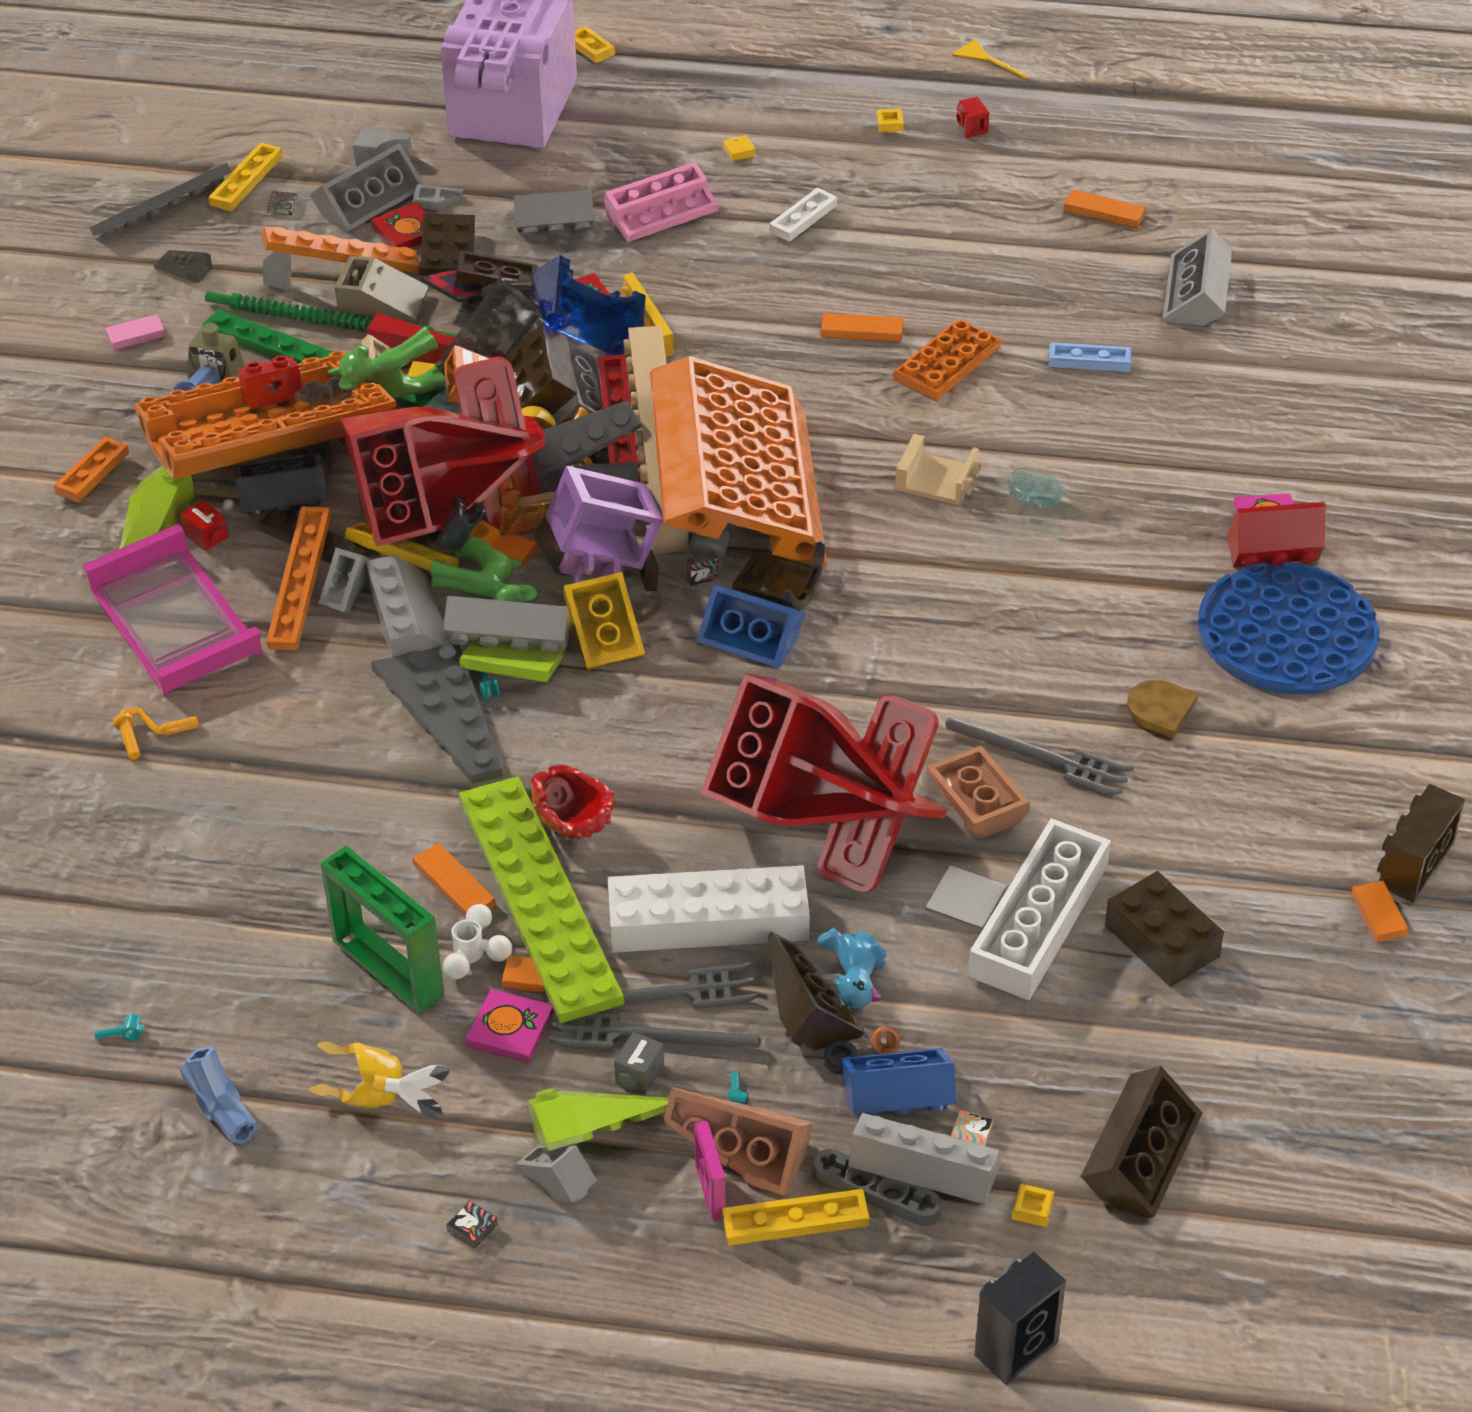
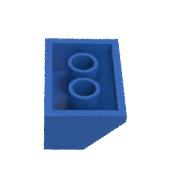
[696,584,806,668]
[841,1048,957,1117]

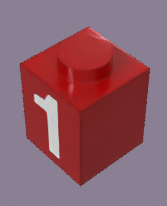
[181,500,228,551]

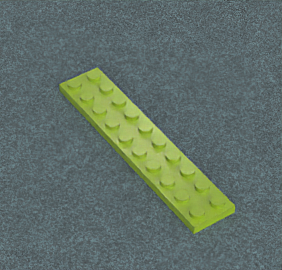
[459,776,624,1023]

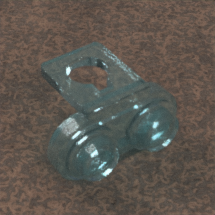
[1008,468,1064,509]

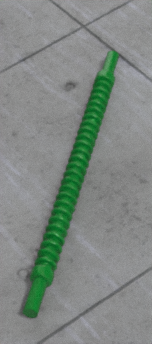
[205,291,459,339]

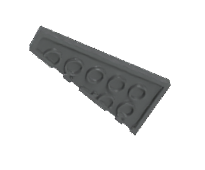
[371,644,503,784]

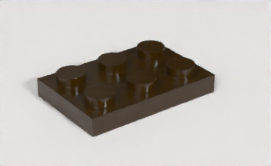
[420,213,475,276]
[456,250,538,296]

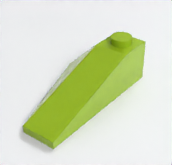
[120,465,195,549]
[528,1088,669,1151]

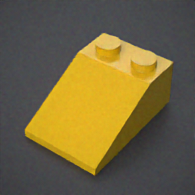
[564,572,645,670]

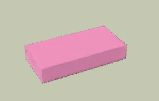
[105,314,166,350]

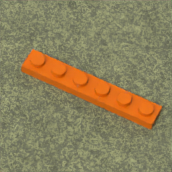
[262,226,420,274]
[266,507,332,650]

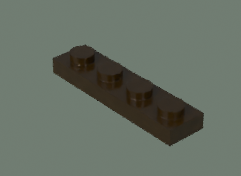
[259,508,369,564]

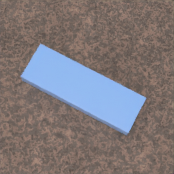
[1048,342,1131,372]

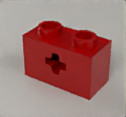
[237,356,304,409]

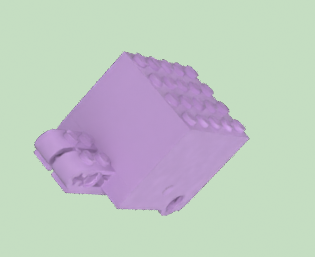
[441,0,577,148]

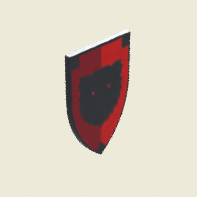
[420,270,492,304]

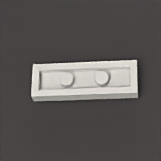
[769,188,837,242]

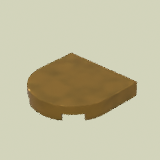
[1126,680,1199,739]

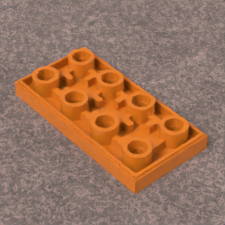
[893,319,1001,401]

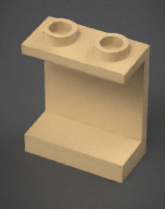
[895,434,982,505]

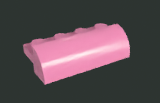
[604,162,719,242]

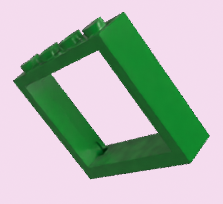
[320,845,445,1014]

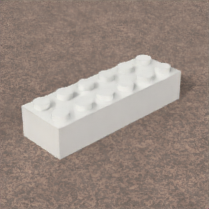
[968,819,1111,1001]
[608,865,810,953]

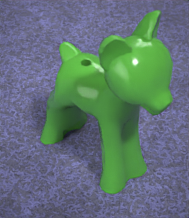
[328,326,446,399]
[431,535,538,603]

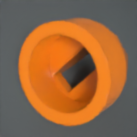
[871,1027,900,1054]

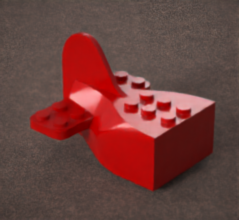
[341,357,546,546]
[700,673,947,893]

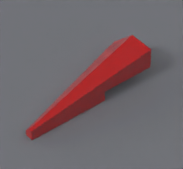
[365,313,506,369]

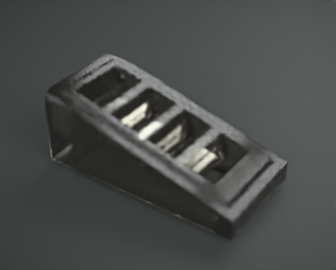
[154,250,213,283]

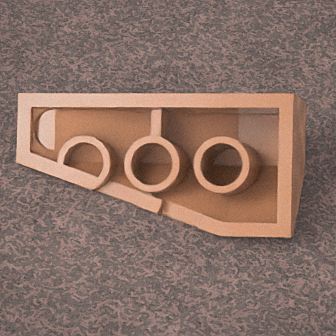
[663,1088,813,1195]

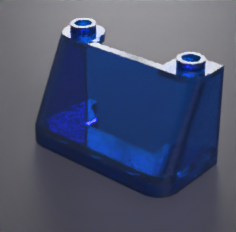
[532,255,646,358]

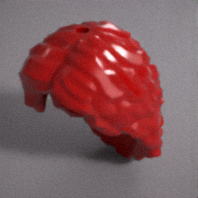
[531,765,614,839]

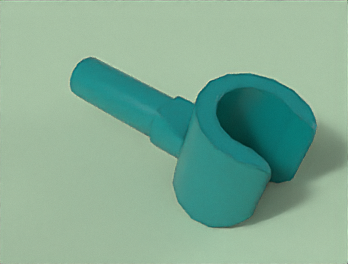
[480,671,502,701]
[94,1014,145,1041]
[728,1071,749,1105]

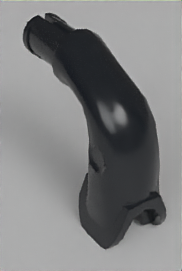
[425,496,485,553]

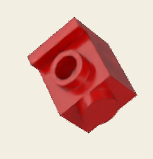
[956,97,990,138]

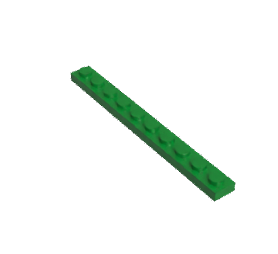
[203,309,442,408]

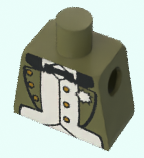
[187,323,245,383]

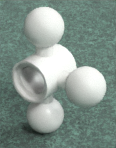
[443,904,512,979]

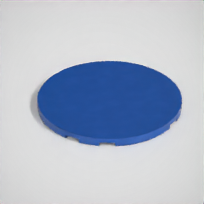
[1198,562,1380,694]

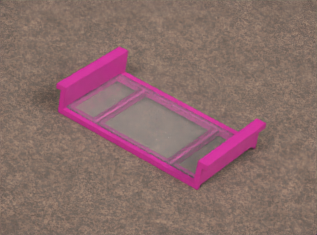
[82,524,263,697]

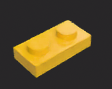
[575,26,615,63]

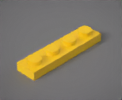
[208,142,283,211]
[620,273,674,357]
[344,522,459,575]
[722,1189,870,1246]

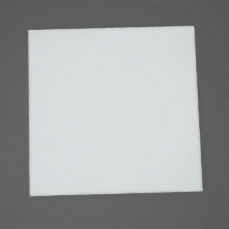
[926,865,1007,928]

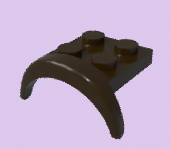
[732,540,825,610]

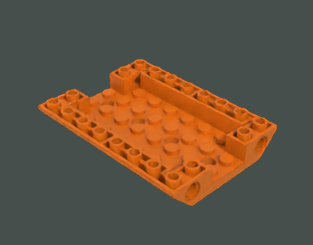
[134,351,397,479]
[650,356,827,568]

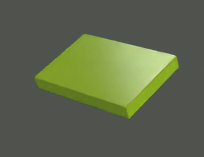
[460,642,564,682]

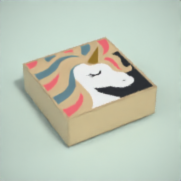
[950,1110,994,1146]

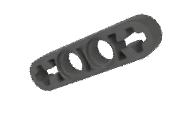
[813,1149,941,1226]

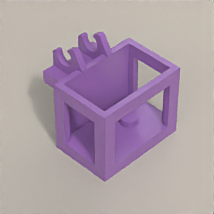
[546,466,663,583]

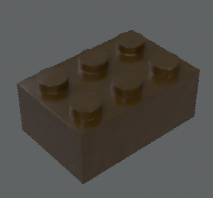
[506,322,577,415]
[1377,783,1465,903]
[1105,871,1224,987]

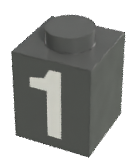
[614,1032,664,1094]

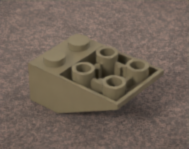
[335,255,429,322]

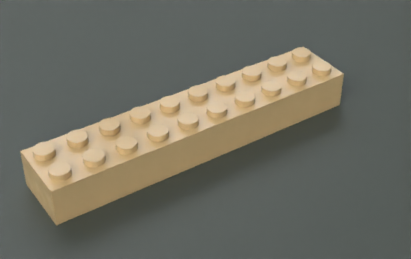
[624,326,689,554]

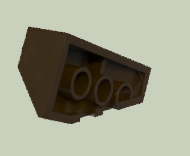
[768,931,865,1050]

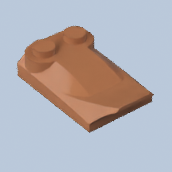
[927,746,1030,838]

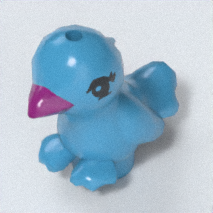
[817,928,887,1009]

